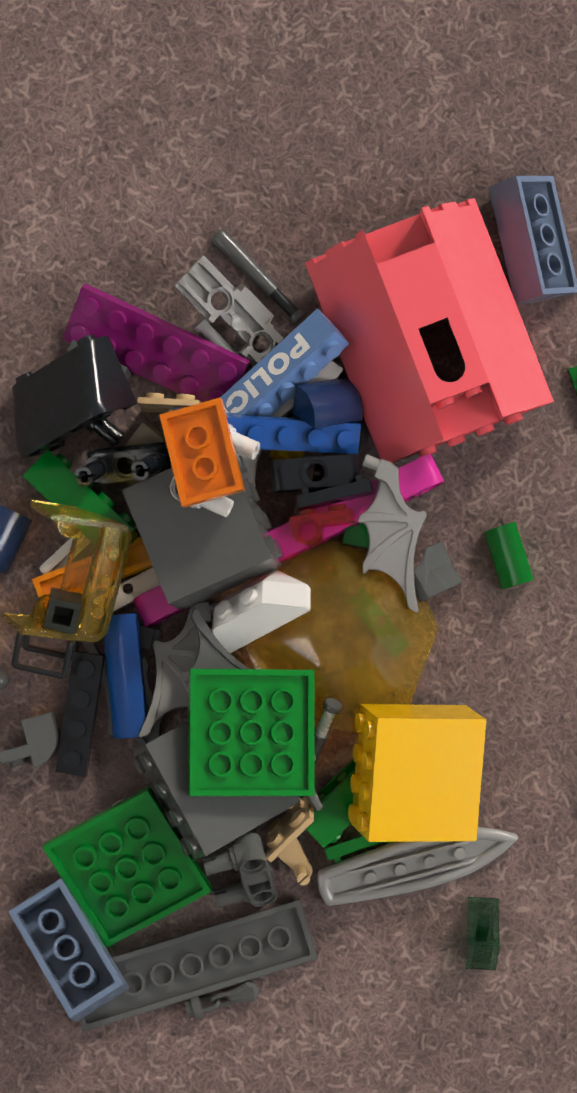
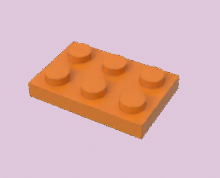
[159,398,245,508]

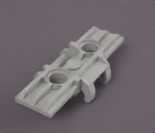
[174,255,284,368]

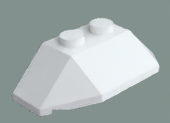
[211,569,311,653]

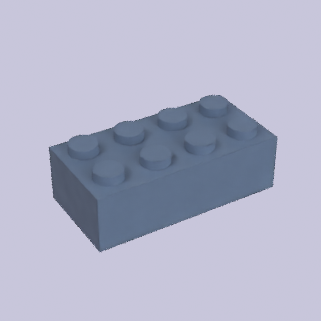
[8,878,129,1022]

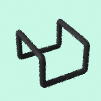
[12,614,82,679]

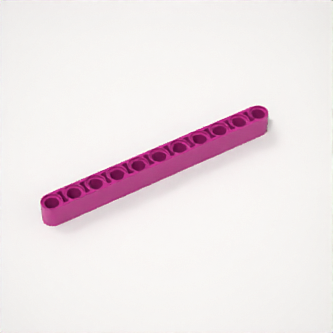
[133,454,445,628]

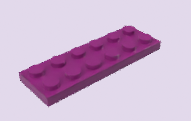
[62,283,250,403]

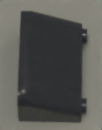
[12,334,137,459]

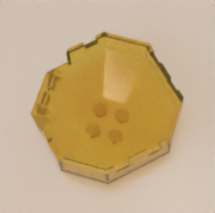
[245,541,439,734]

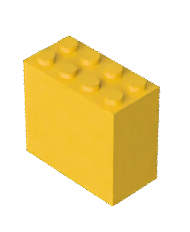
[348,704,486,842]

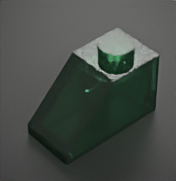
[465,897,500,971]

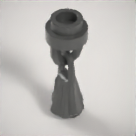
[185,980,260,1020]

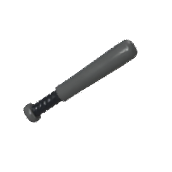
[212,229,306,325]

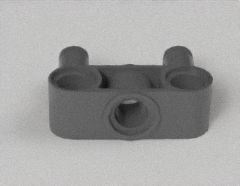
[202,833,277,908]

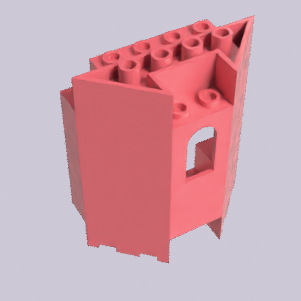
[305,198,554,463]

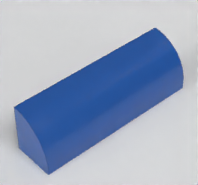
[102,613,147,739]

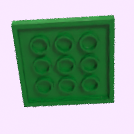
[188,669,315,796]
[42,786,213,947]

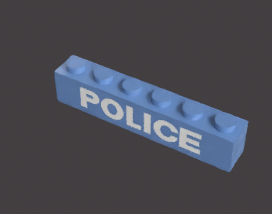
[220,308,349,417]

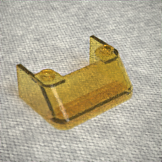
[2,500,132,642]

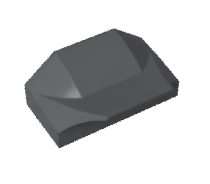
[414,541,462,602]

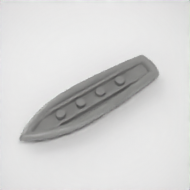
[317,827,518,906]

